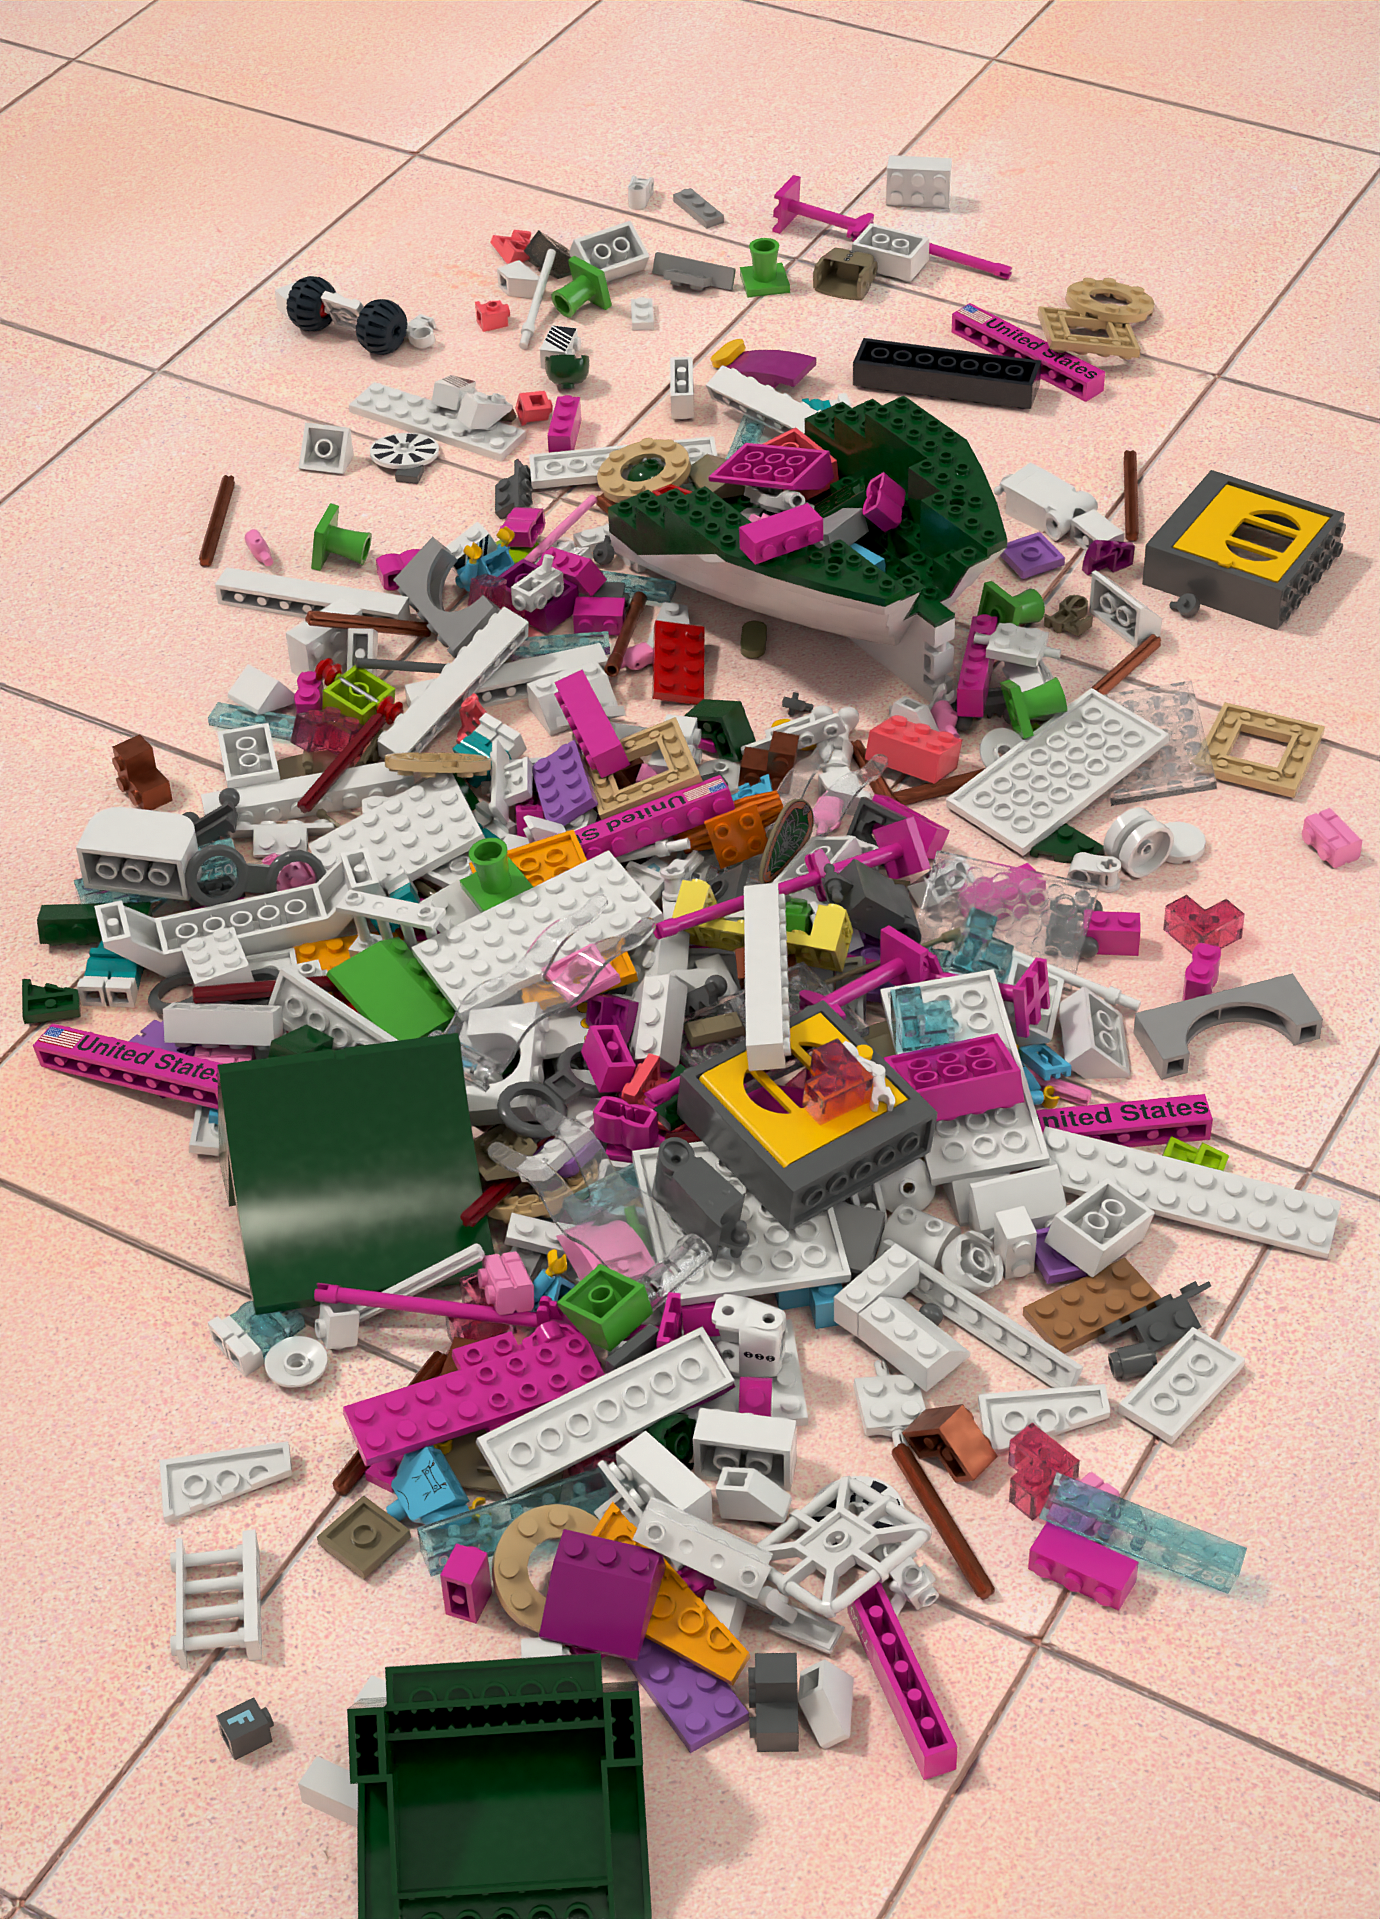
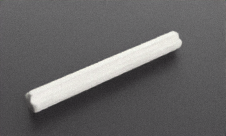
[355,1244,485,1322]

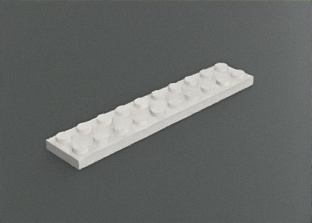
[1032,1126,1342,1259]

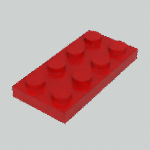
[652,620,705,705]

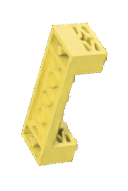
[672,879,853,972]

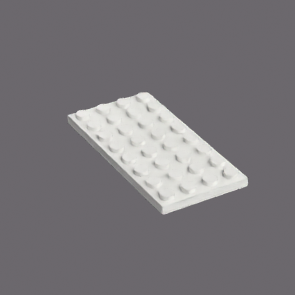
[946,688,1169,856]
[411,850,664,1022]
[880,969,1050,1186]

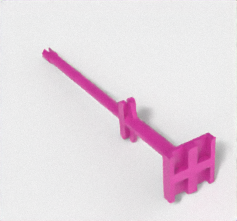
[772,175,1012,279]
[653,816,931,939]
[644,926,929,1109]
[846,952,1050,1038]
[314,1283,682,1349]

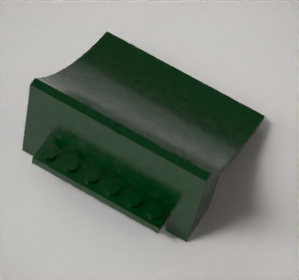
[217,1033,495,1315]
[347,1653,652,1919]

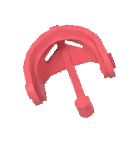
[456,693,487,744]

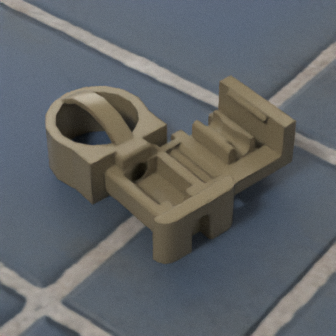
[1044,595,1093,637]

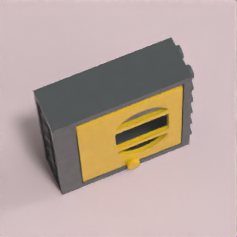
[1142,470,1346,630]
[677,1000,938,1231]

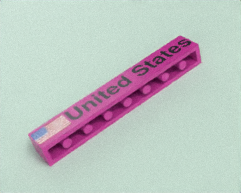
[951,303,1105,402]
[574,775,735,861]
[32,1023,223,1109]
[1036,1094,1213,1148]

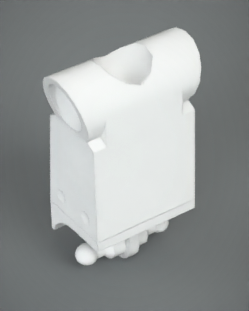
[993,462,1098,540]

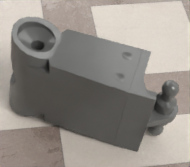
[821,859,922,944]
[652,1137,750,1262]

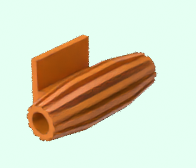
[672,791,784,869]

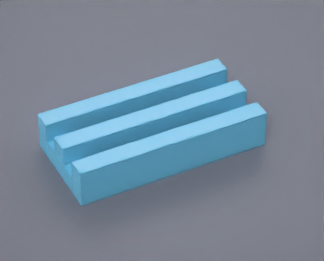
[1018,1043,1071,1081]

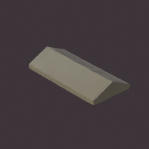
[689,454,751,499]
[473,1123,538,1181]

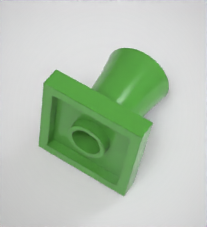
[740,238,790,298]
[551,256,612,318]
[311,503,372,571]
[977,581,1045,626]
[999,677,1067,739]
[459,838,533,913]

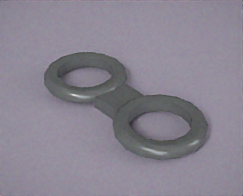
[185,844,327,907]
[148,968,280,1015]
[497,1043,617,1138]

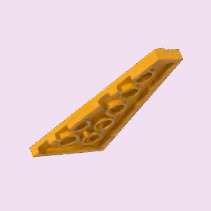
[591,1501,750,1686]

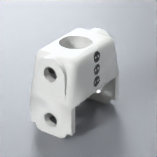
[712,1294,786,1377]

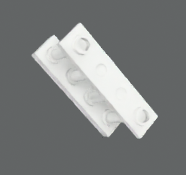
[336,890,446,957]
[632,1496,773,1599]
[170,1529,262,1669]

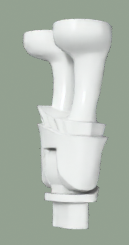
[811,705,859,773]

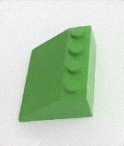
[326,936,463,1040]

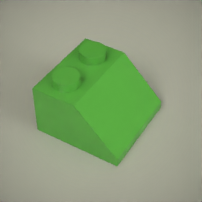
[557,1264,653,1352]

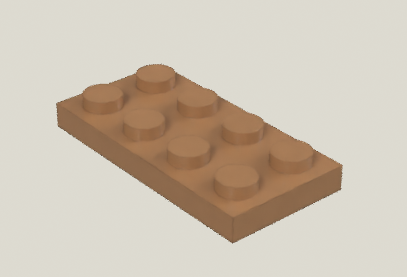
[1023,1257,1161,1354]

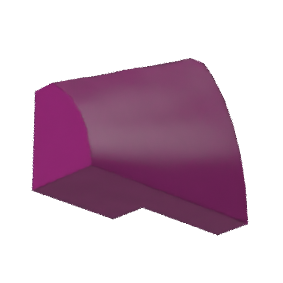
[1082,540,1135,576]
[585,994,639,1045]

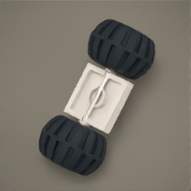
[286,276,408,355]

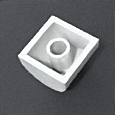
[879,1204,961,1271]

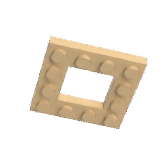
[1037,306,1141,359]
[1192,702,1325,798]
[583,717,703,820]

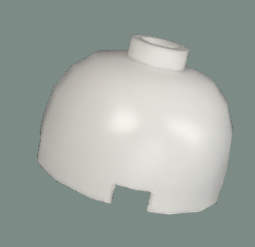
[941,1230,1004,1295]

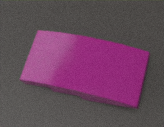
[725,350,816,388]

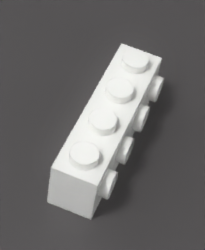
[163,1002,283,1050]

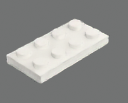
[1118,1327,1245,1444]

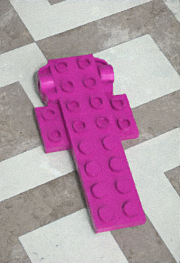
[343,1321,605,1467]

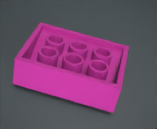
[708,443,834,490]
[883,1033,1024,1121]

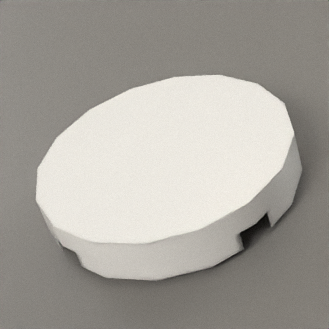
[1164,822,1206,864]

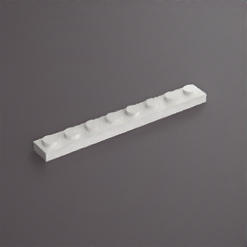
[874,1239,1084,1388]

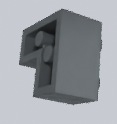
[748,1653,799,1752]

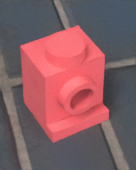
[475,300,510,332]
[515,391,553,426]

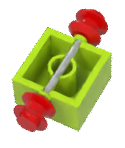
[315,658,404,734]

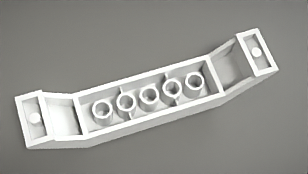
[94,847,380,978]

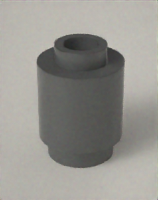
[1108,1342,1157,1379]

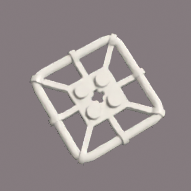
[756,1475,932,1618]

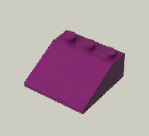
[539,1529,666,1662]

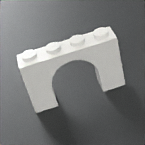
[466,1004,549,1126]
[298,1675,386,1827]

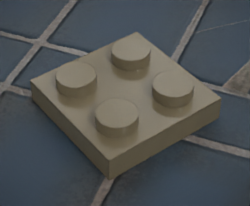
[317,1495,411,1580]

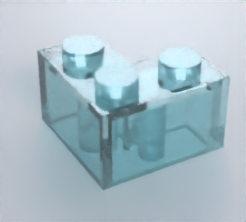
[946,907,1014,983]
[890,986,955,1053]

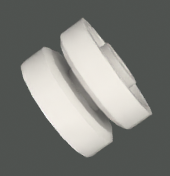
[1103,807,1174,878]

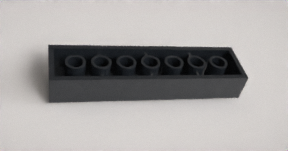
[853,338,1041,409]

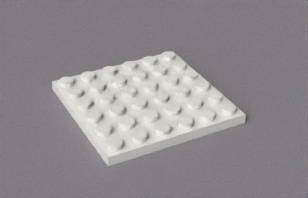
[632,1141,851,1306]

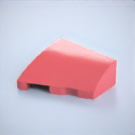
[490,230,532,264]

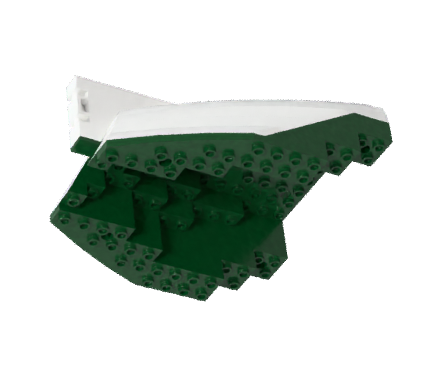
[608,395,1007,703]

